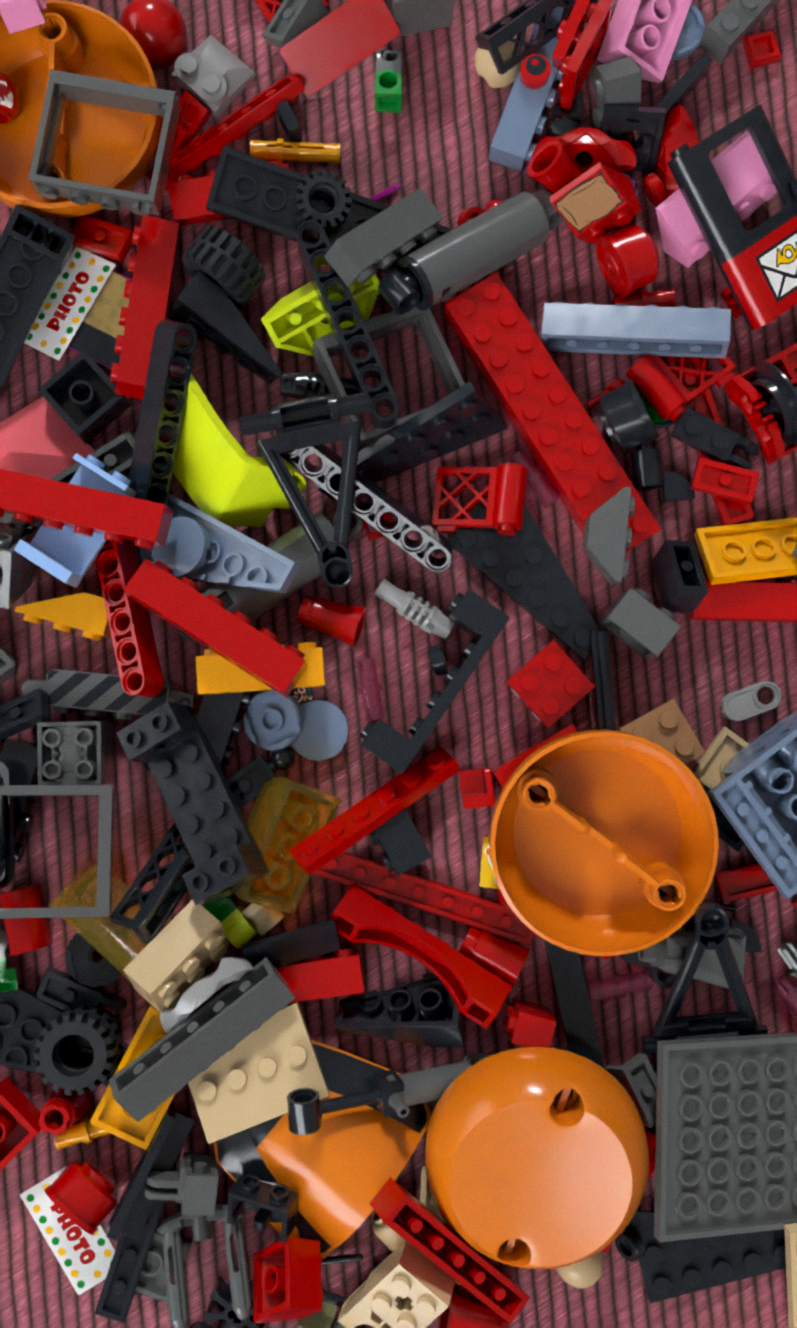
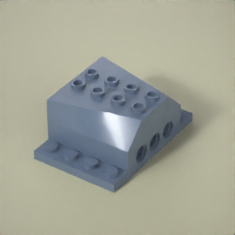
[708,712,797,899]

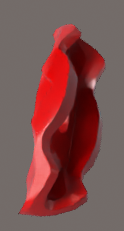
[655,105,699,197]
[532,127,637,174]

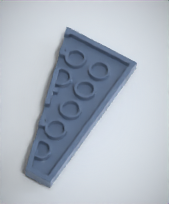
[134,494,301,594]

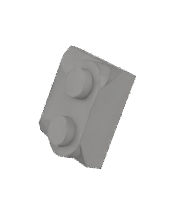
[171,35,256,119]

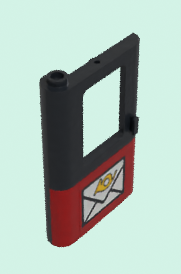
[667,104,797,331]

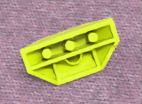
[261,274,380,356]

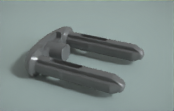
[157,1205,252,1328]

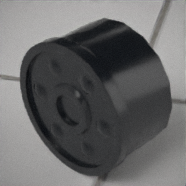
[597,379,659,451]

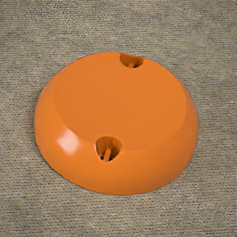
[0,0,162,219]
[489,729,719,956]
[425,1047,649,1270]

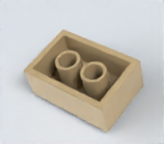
[123,899,229,1013]

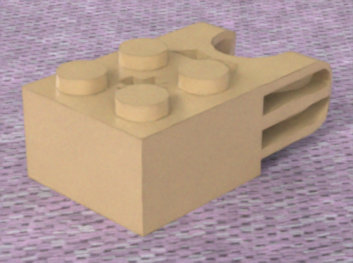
[337,1241,456,1328]

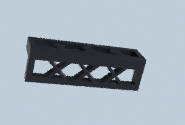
[475,0,598,75]
[109,823,195,944]
[106,1106,195,1241]

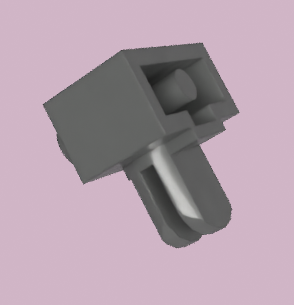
[591,56,642,134]
[144,1152,219,1219]

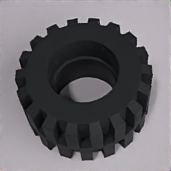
[182,225,266,309]
[34,1006,122,1096]

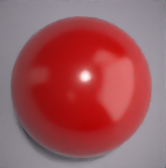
[119,0,187,69]

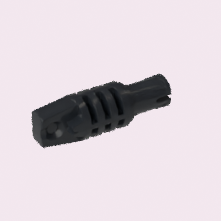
[280,372,359,399]

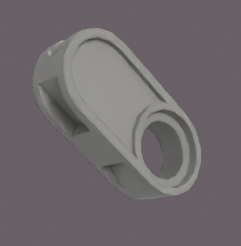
[720,681,782,721]

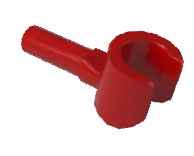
[586,378,626,408]

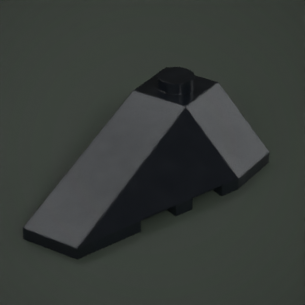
[167,270,282,384]
[335,972,467,1047]

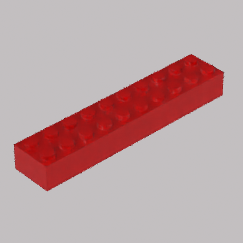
[444,272,661,553]

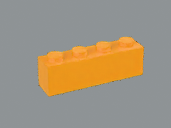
[196,642,326,695]

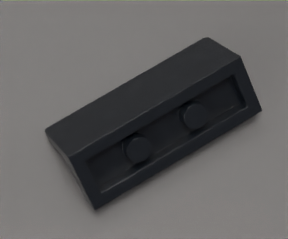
[242,920,340,968]

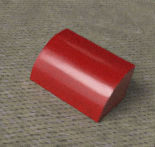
[0,883,53,956]

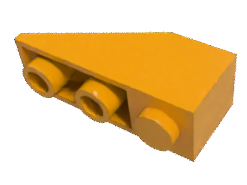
[14,592,111,641]

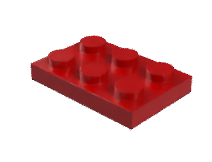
[558,0,614,110]

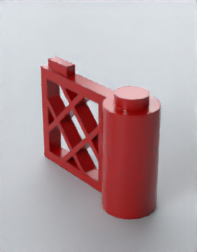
[626,355,736,422]
[432,463,527,536]

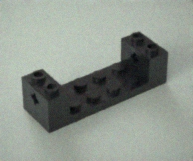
[0,204,75,398]
[360,589,510,774]
[116,701,270,905]

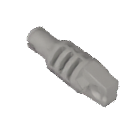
[374,578,455,639]

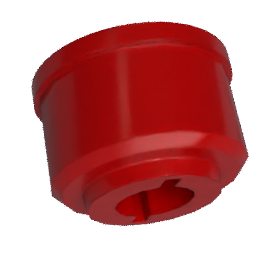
[596,224,660,298]
[45,1161,118,1235]

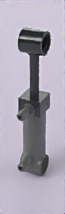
[287,1053,491,1135]

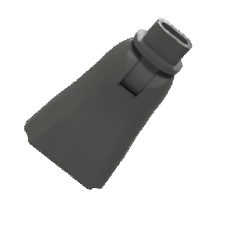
[638,928,746,989]

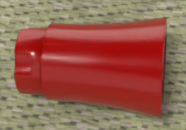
[527,140,582,194]
[298,595,367,648]
[459,927,530,988]
[38,1088,92,1136]
[438,1292,509,1328]

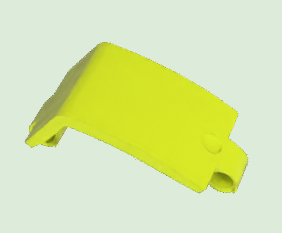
[173,373,306,527]

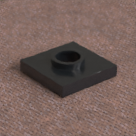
[600,104,666,172]

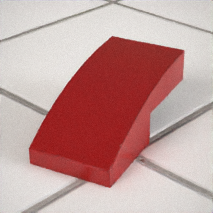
[157,90,213,155]

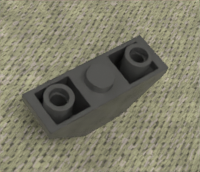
[582,487,635,585]

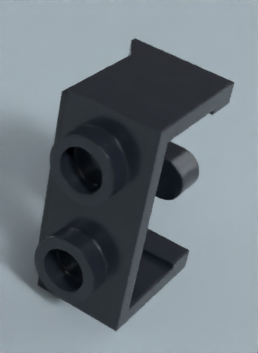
[227,1174,298,1243]

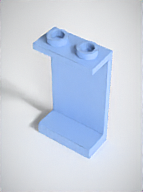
[14,453,137,588]

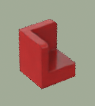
[459,767,495,809]

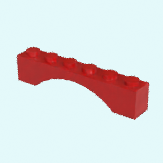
[330,884,512,1029]

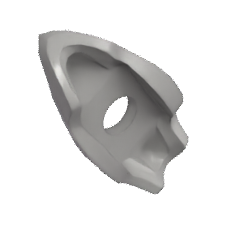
[160,957,253,1034]

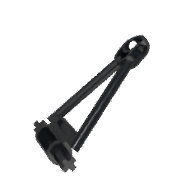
[239,392,370,588]
[641,902,768,1054]

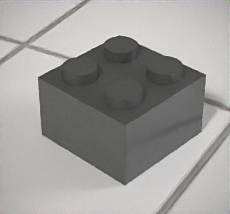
[598,588,681,660]

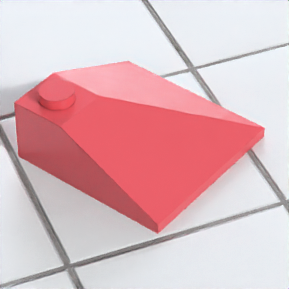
[0,396,95,479]

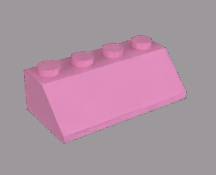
[597,0,692,83]
[655,131,777,268]

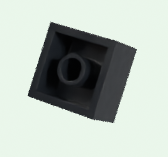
[37,350,131,444]

